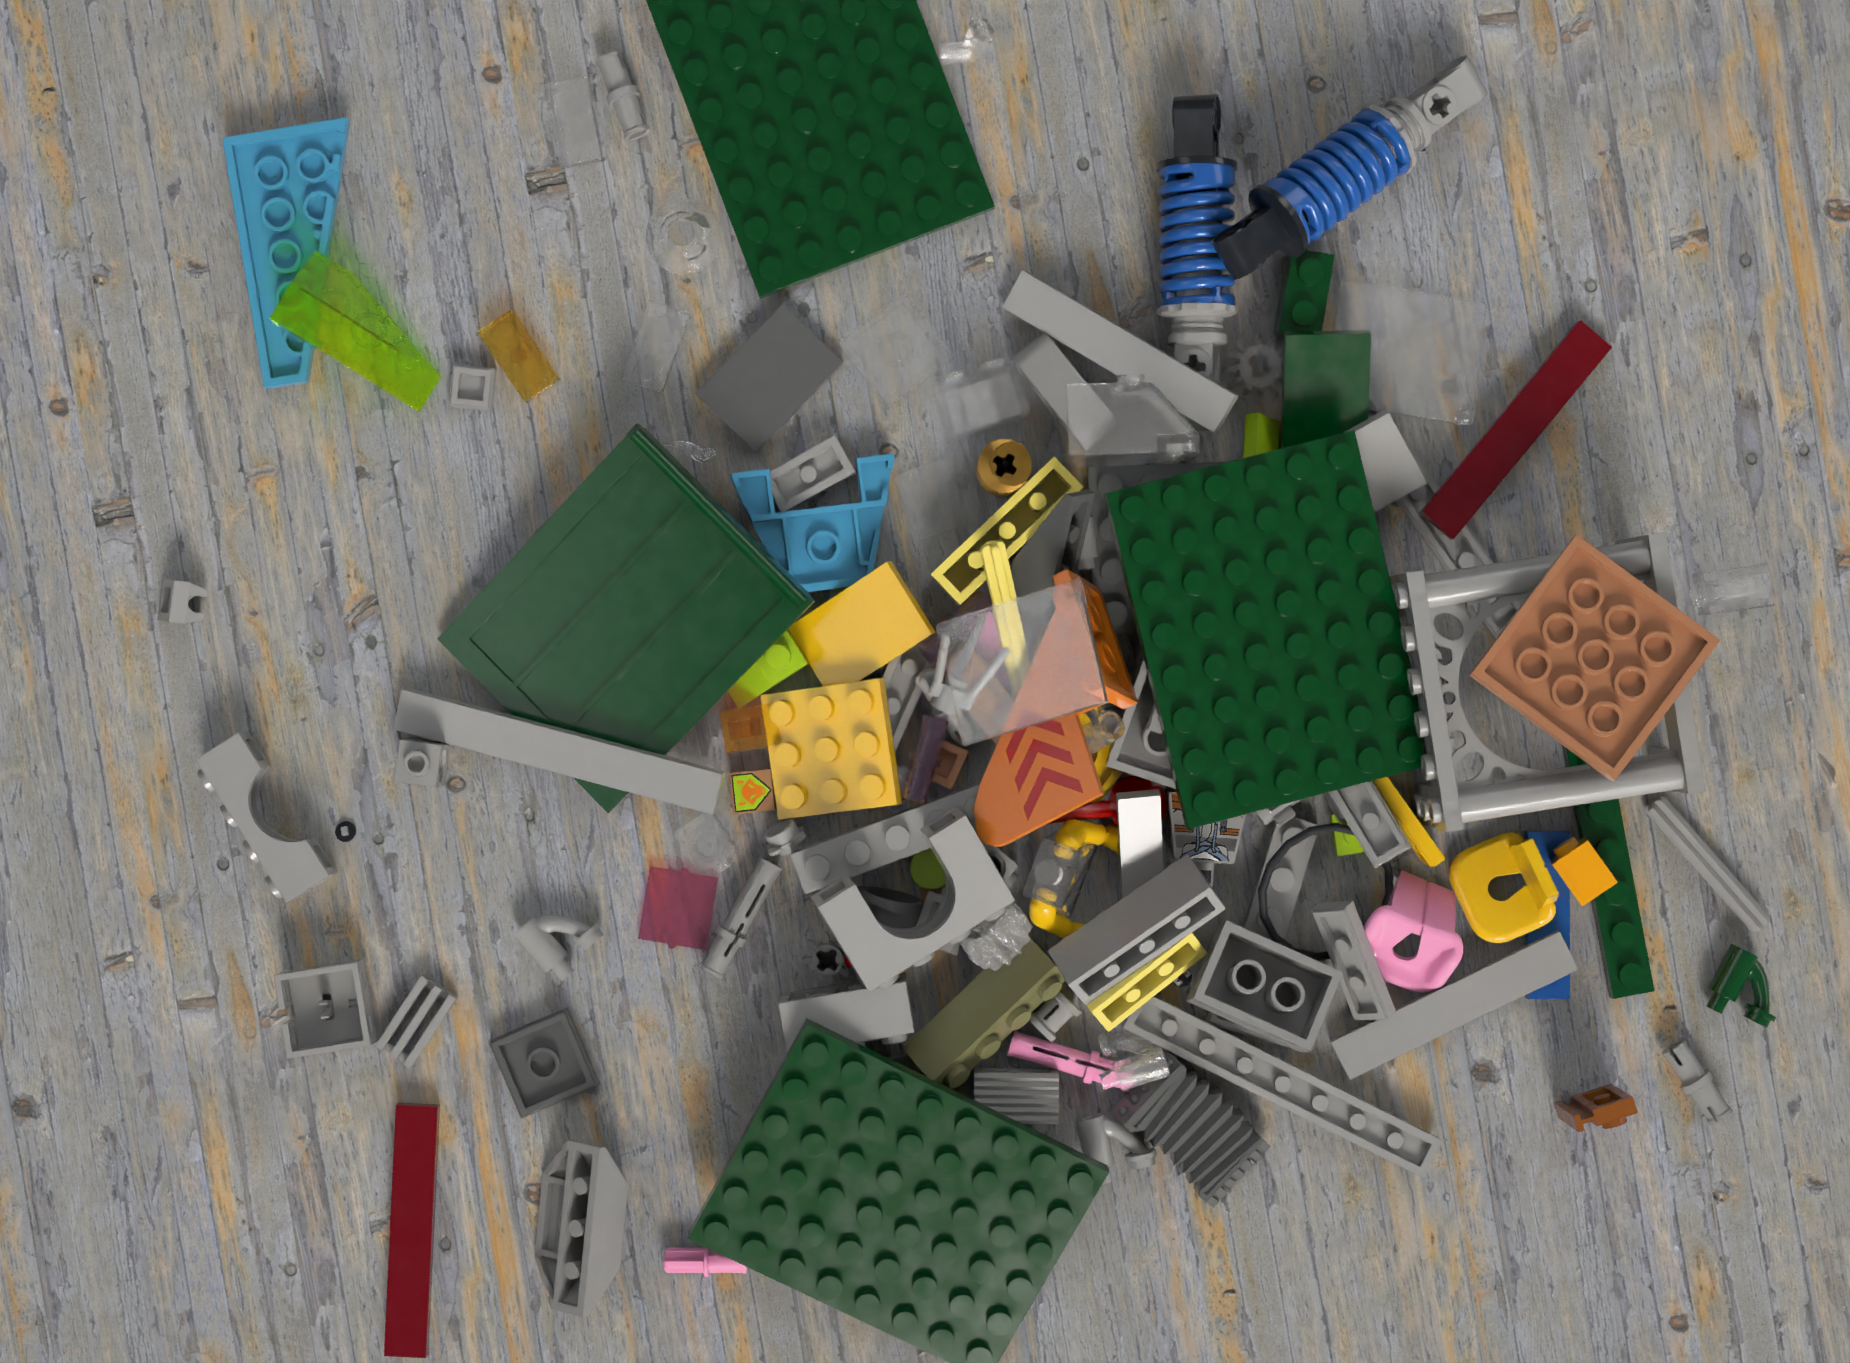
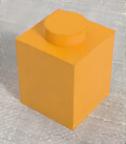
[1550,836,1618,906]

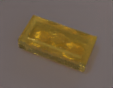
[477,308,561,403]

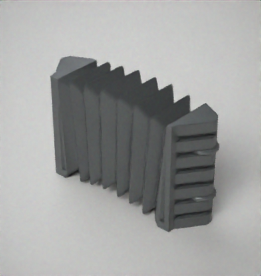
[1110,1050,1271,1208]

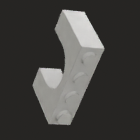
[810,807,1015,992]

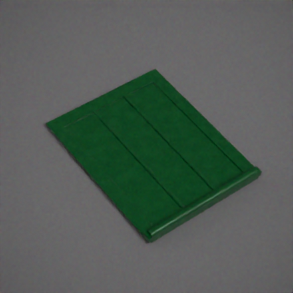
[437,423,815,813]

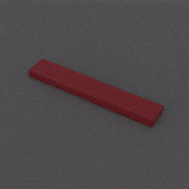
[1419,320,1612,540]
[384,1103,440,1358]

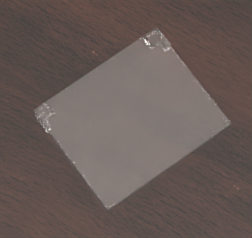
[1333,279,1488,426]
[936,578,1108,746]

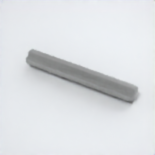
[1645,796,1770,932]

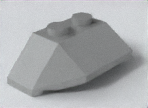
[534,1139,628,1318]

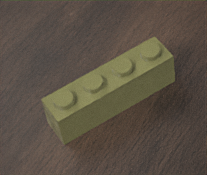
[902,931,1065,1089]

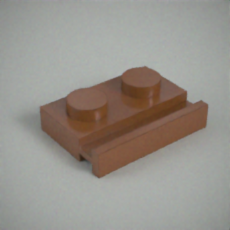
[1553,1084,1638,1132]

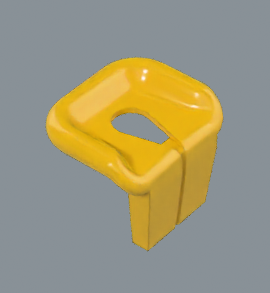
[1449,832,1559,943]

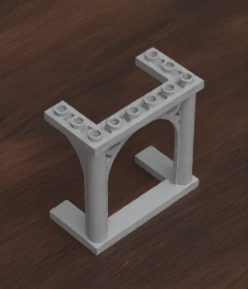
[1390,532,1706,832]

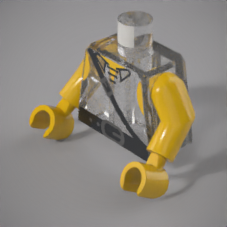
[1023,819,1119,938]

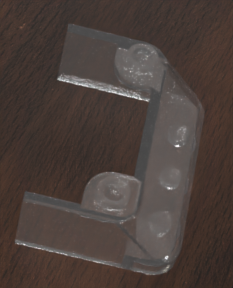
[1058,374,1200,468]

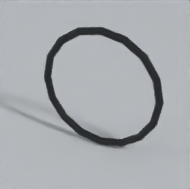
[1258,823,1394,961]

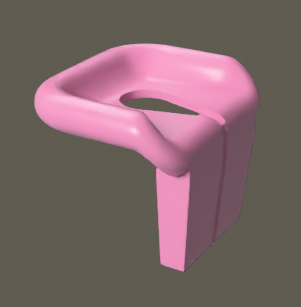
[1363,870,1463,993]

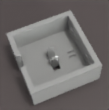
[273,959,377,1059]

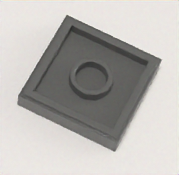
[488,1007,600,1119]

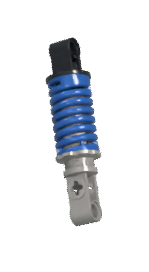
[1211,55,1488,280]
[1157,94,1238,431]

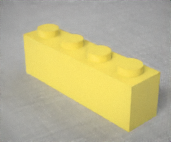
[931,456,1083,606]

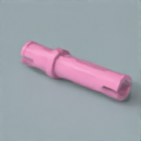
[1007,1030,1135,1092]

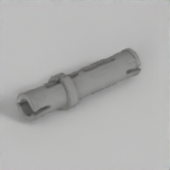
[699,856,783,979]

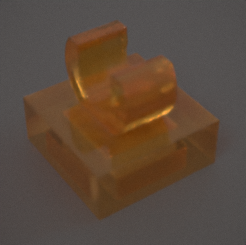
[719,705,769,753]

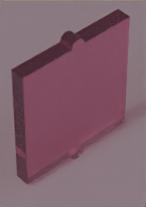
[638,866,719,950]

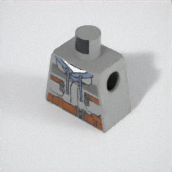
[1165,790,1246,887]

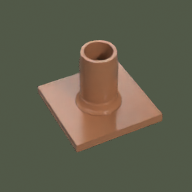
[1469,534,1720,781]

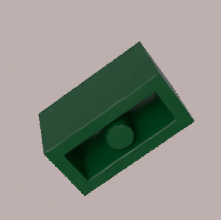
[1272,250,1335,340]

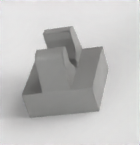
[157,578,207,624]

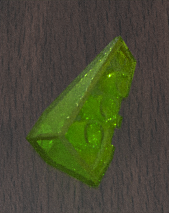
[269,250,441,412]

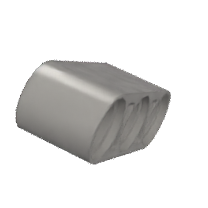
[1010,333,1118,452]

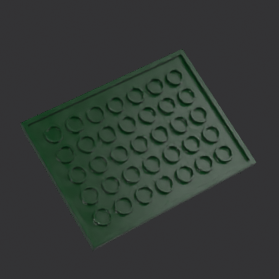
[646,0,995,299]
[1103,430,1426,829]
[688,1018,1109,1363]

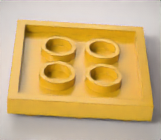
[760,678,902,820]

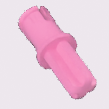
[663,1247,747,1277]

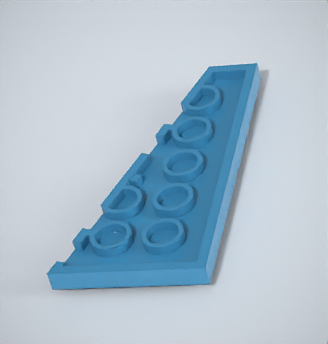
[222,117,350,389]

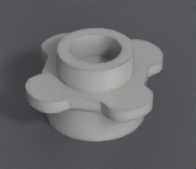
[764,818,806,856]

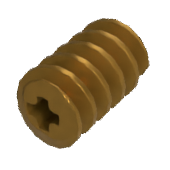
[976,439,1032,497]

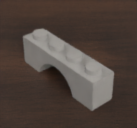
[195,731,338,903]

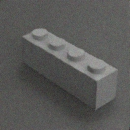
[1048,854,1226,1005]

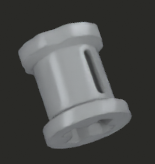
[1030,990,1082,1042]

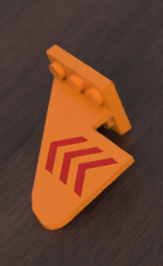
[974,569,1138,847]

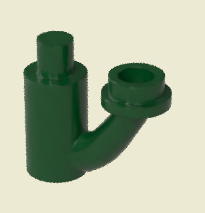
[1706,944,1776,1028]

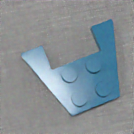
[730,453,895,592]

